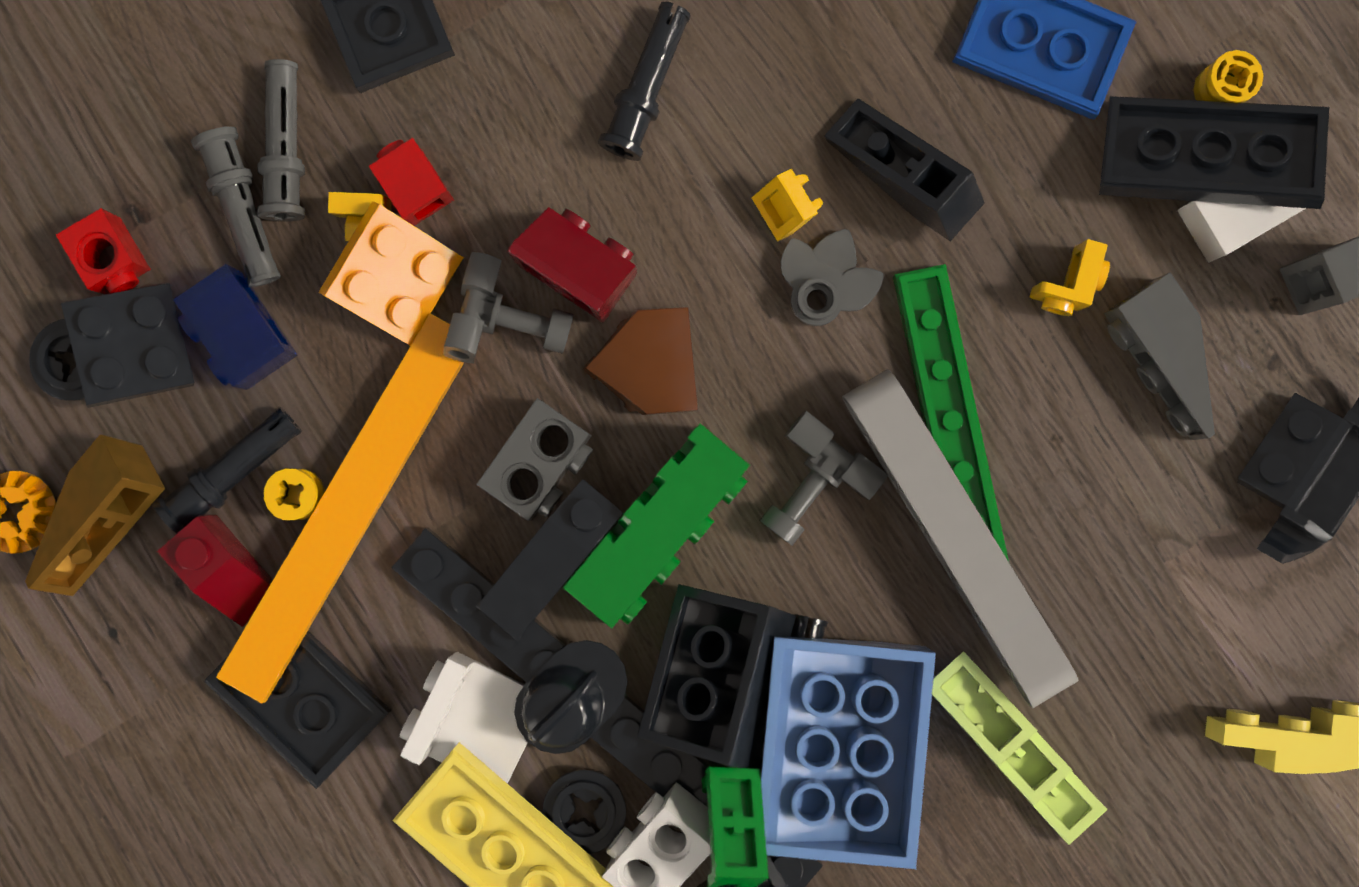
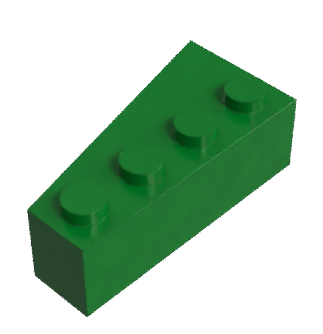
[563,423,750,629]

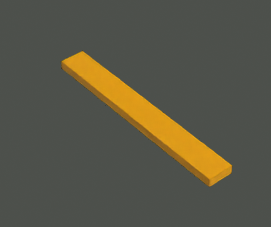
[216,313,464,704]

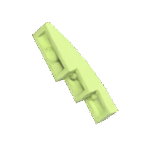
[932,651,1108,845]

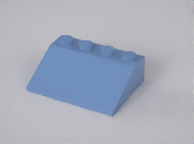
[761,636,936,869]

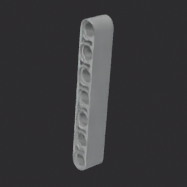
[842,369,1078,709]

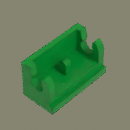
[701,767,769,887]

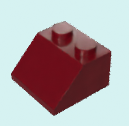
[508,207,637,323]

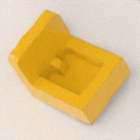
[1030,239,1110,316]

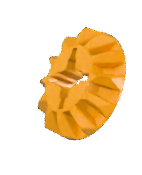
[0,471,56,554]

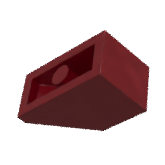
[157,515,273,627]

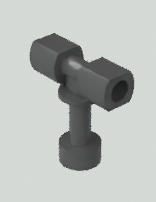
[443,252,574,363]
[759,411,888,546]

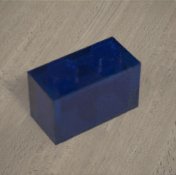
[173,264,298,390]

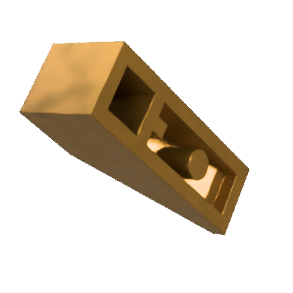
[25,434,165,596]

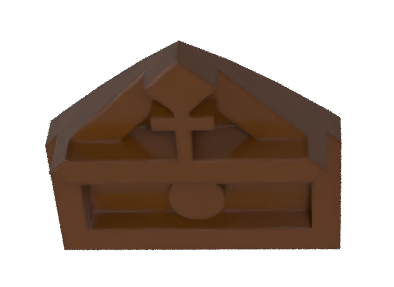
[583,307,698,415]

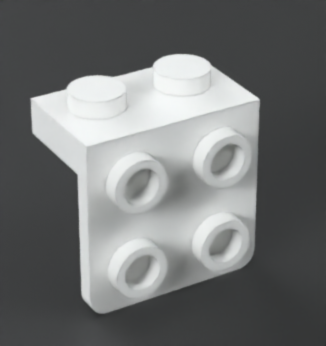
[399,652,528,784]

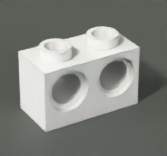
[602,782,711,887]

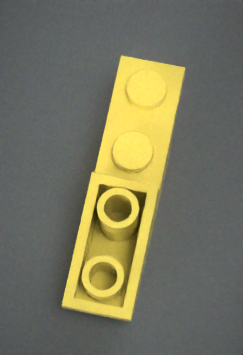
[1205,700,1359,774]

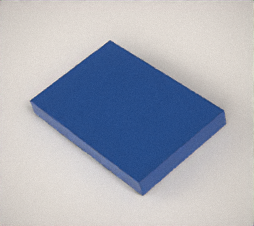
[952,0,1136,120]

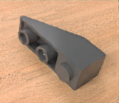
[1104,272,1215,440]

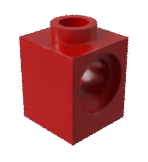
[369,138,454,226]
[56,208,151,295]

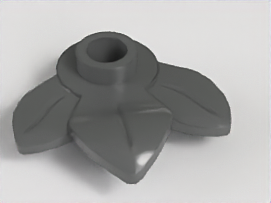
[781,229,884,326]

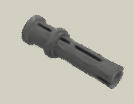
[257,59,305,222]
[191,126,281,288]

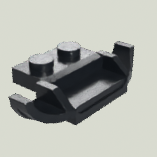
[1237,393,1359,564]

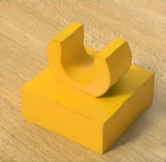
[752,169,823,242]
[328,192,391,241]

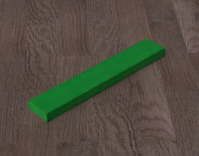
[893,264,1009,562]

